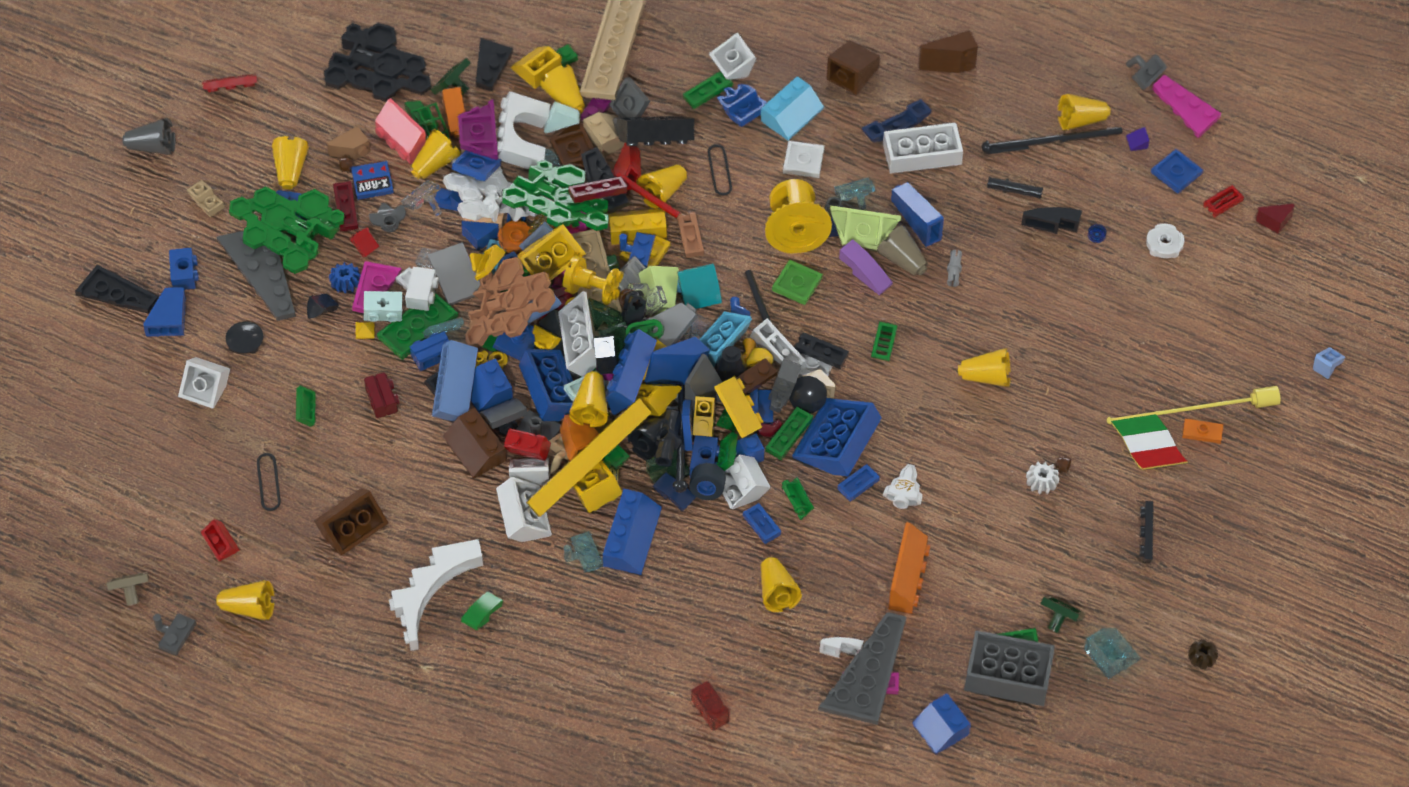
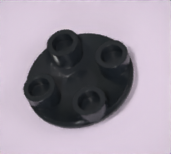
[225,321,264,354]
[789,376,827,413]

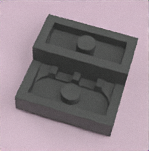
[479,398,528,429]

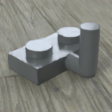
[1126,54,1167,90]
[153,613,196,656]

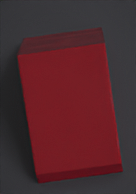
[1255,203,1295,234]

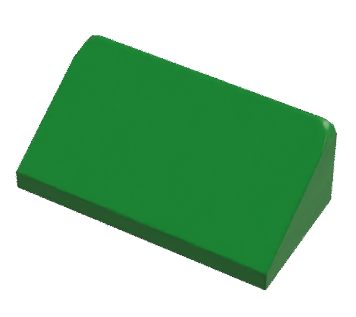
[404,101,439,133]

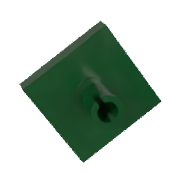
[430,58,471,95]
[1040,596,1086,633]

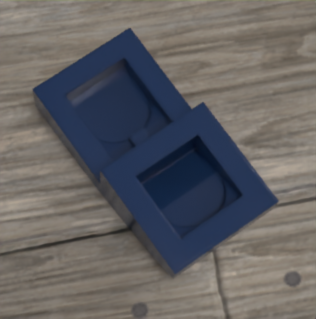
[652,473,696,512]

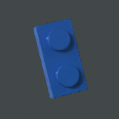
[837,464,880,502]
[743,503,781,544]

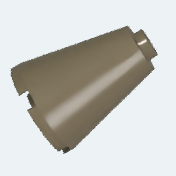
[877,225,928,276]

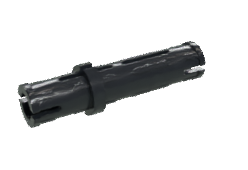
[987,176,1043,199]

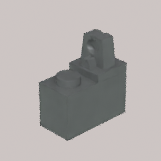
[768,359,802,413]

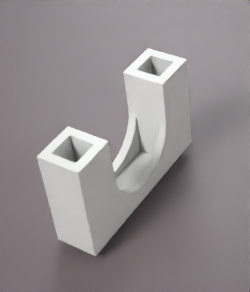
[497,92,550,169]

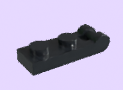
[793,333,849,370]

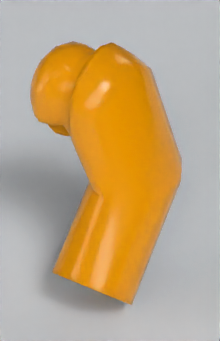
[742,338,756,363]

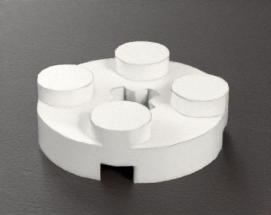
[1146,224,1184,258]

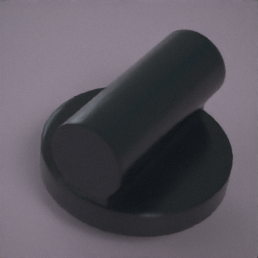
[498,420,518,435]

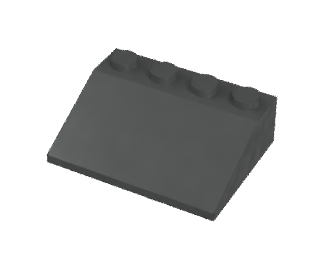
[964,630,1055,706]

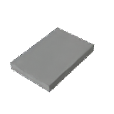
[428,242,480,305]

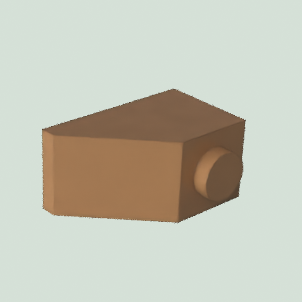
[326,126,370,160]

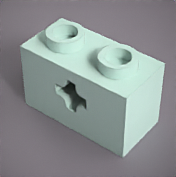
[364,291,402,322]

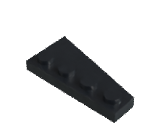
[581,147,632,215]
[75,265,159,313]

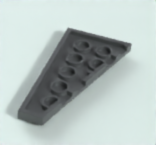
[216,230,296,321]
[818,612,907,725]

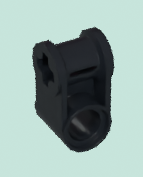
[619,291,646,328]

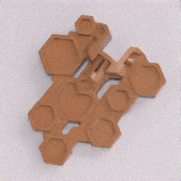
[465,257,556,347]

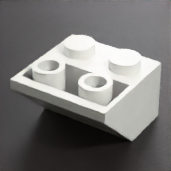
[722,455,771,509]

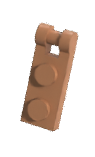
[676,212,704,258]

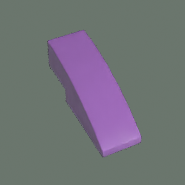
[839,239,892,295]

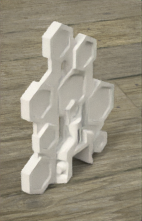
[443,156,537,222]

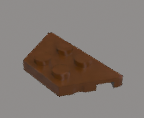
[550,119,594,171]

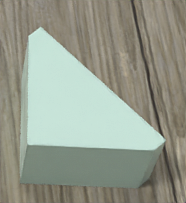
[544,101,580,134]

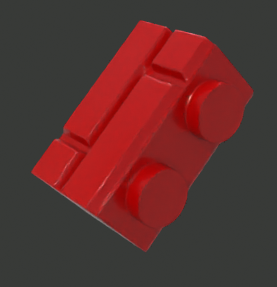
[504,429,551,461]

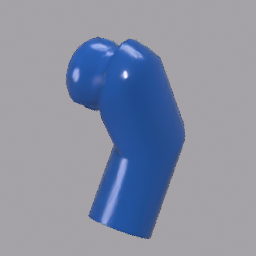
[730,297,750,316]

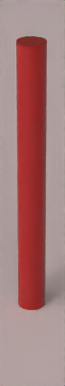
[616,172,680,219]

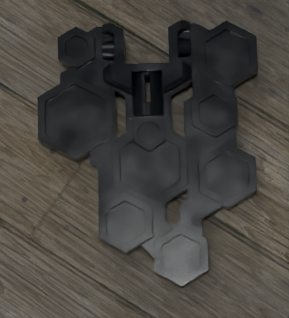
[323,22,431,102]

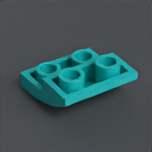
[677,263,722,309]

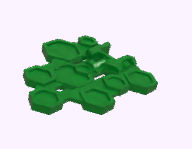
[502,160,609,231]
[229,187,345,274]

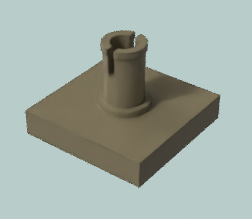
[106,572,149,606]

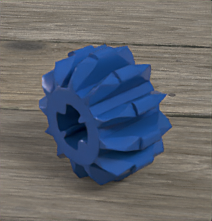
[329,261,361,294]

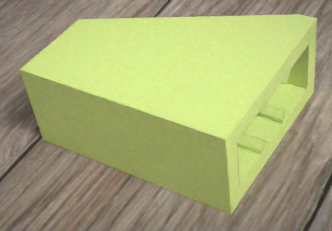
[638,266,679,315]

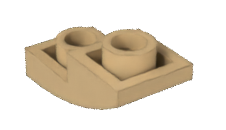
[187,180,225,217]

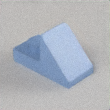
[1313,347,1345,379]

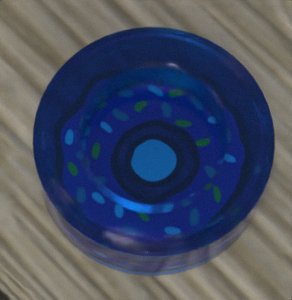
[1088,224,1107,243]

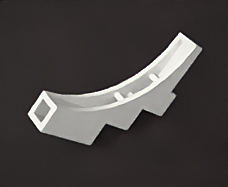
[389,539,483,651]

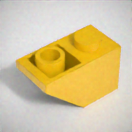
[693,396,715,437]

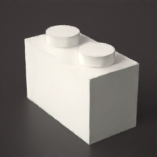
[405,267,439,311]

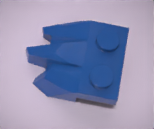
[717,84,767,127]

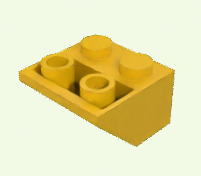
[511,46,561,89]
[635,383,682,416]

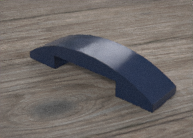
[862,99,932,142]

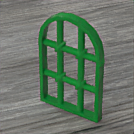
[409,103,450,140]

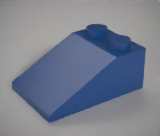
[644,337,710,384]

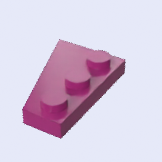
[352,261,401,313]

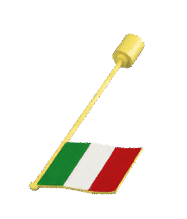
[1107,386,1281,470]

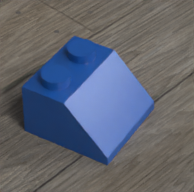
[470,358,513,414]
[912,693,971,755]

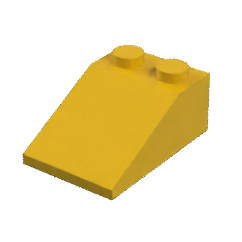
[517,224,586,281]

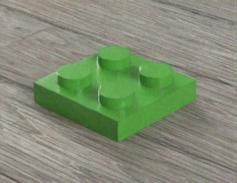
[772,259,823,305]

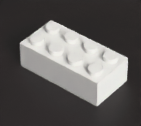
[883,123,963,174]

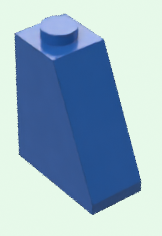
[143,287,186,337]

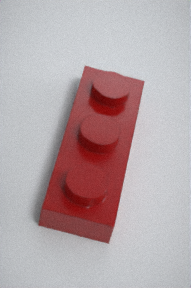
[202,73,258,92]

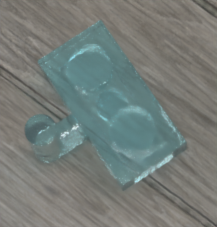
[834,178,875,211]
[564,531,603,573]

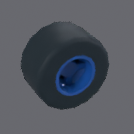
[689,463,726,501]

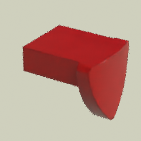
[349,227,380,258]

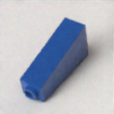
[891,182,944,247]

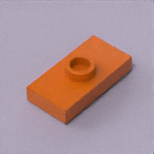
[1182,418,1223,444]

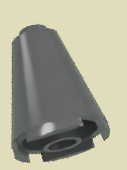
[122,118,176,155]

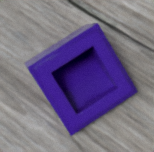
[1126,127,1149,151]

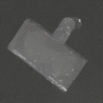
[401,180,442,216]
[628,283,668,321]

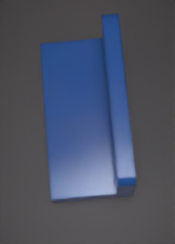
[749,388,773,424]

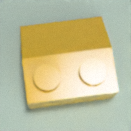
[572,460,622,513]

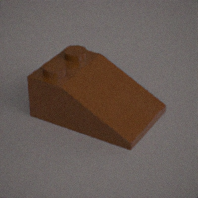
[918,30,978,73]

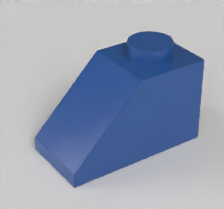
[735,433,764,463]

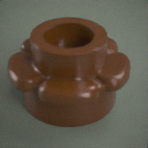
[339,155,353,173]
[1056,455,1072,473]

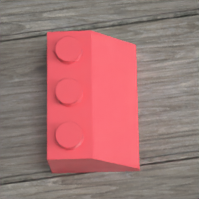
[375,98,426,164]

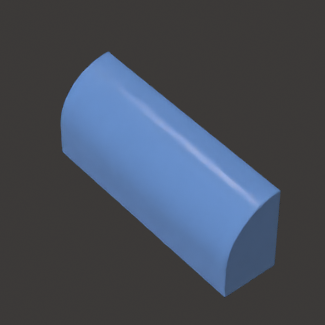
[432,340,478,421]

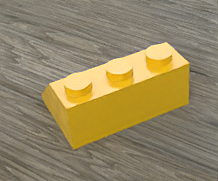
[608,208,667,245]
[714,376,763,438]

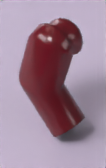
[755,419,783,437]

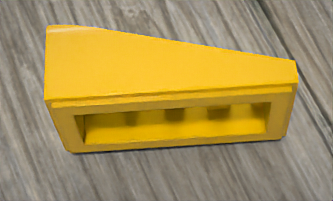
[475,245,506,281]

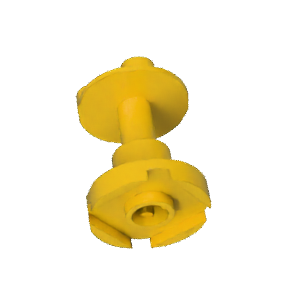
[563,256,624,305]

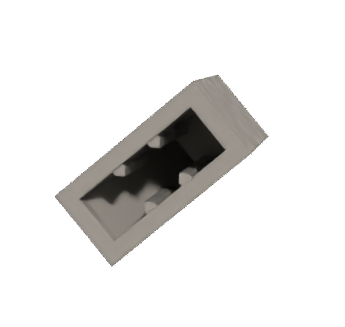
[648,302,698,346]

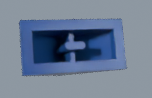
[461,221,499,251]

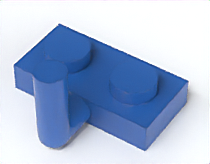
[619,232,655,268]

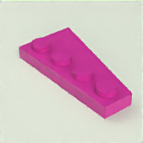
[1152,75,1221,138]

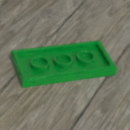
[377,292,459,360]

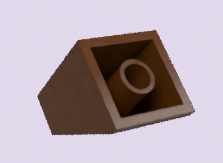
[826,40,880,95]

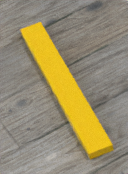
[526,398,652,517]

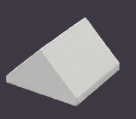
[709,32,756,80]
[509,458,549,485]

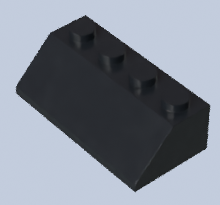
[613,116,694,146]

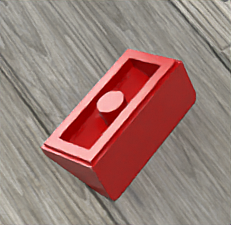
[201,519,240,561]

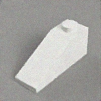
[750,319,805,365]

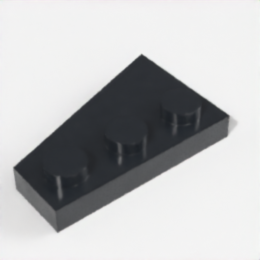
[476,38,513,92]
[1139,501,1153,563]

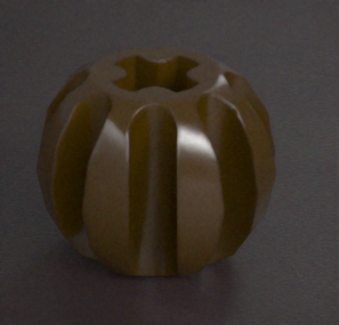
[1188,639,1218,669]

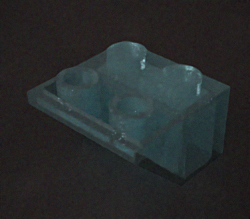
[1084,628,1141,679]

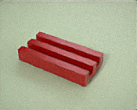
[1203,185,1244,217]

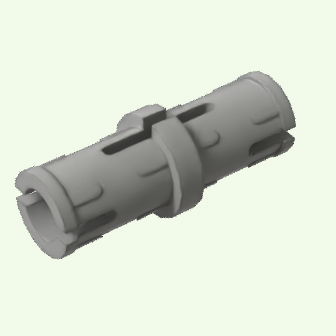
[947,250,962,287]

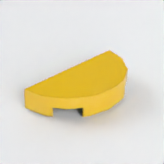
[533,325,562,350]

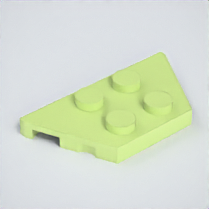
[830,206,901,251]

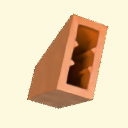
[442,87,465,138]
[559,414,600,461]

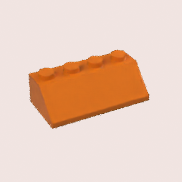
[888,522,931,614]

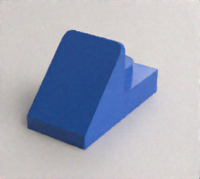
[433,188,463,211]

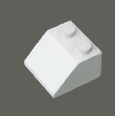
[178,357,230,408]

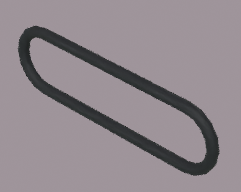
[707,144,732,196]
[257,453,281,511]

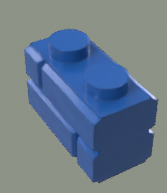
[410,331,449,371]

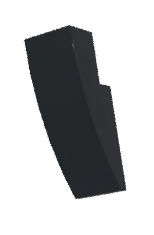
[1021,207,1082,234]

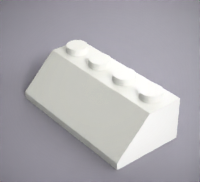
[558,291,596,377]

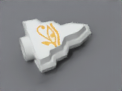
[883,464,922,509]

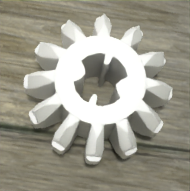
[1026,461,1059,495]

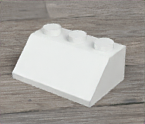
[496,477,552,542]

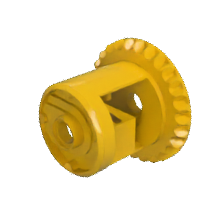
[765,179,832,254]

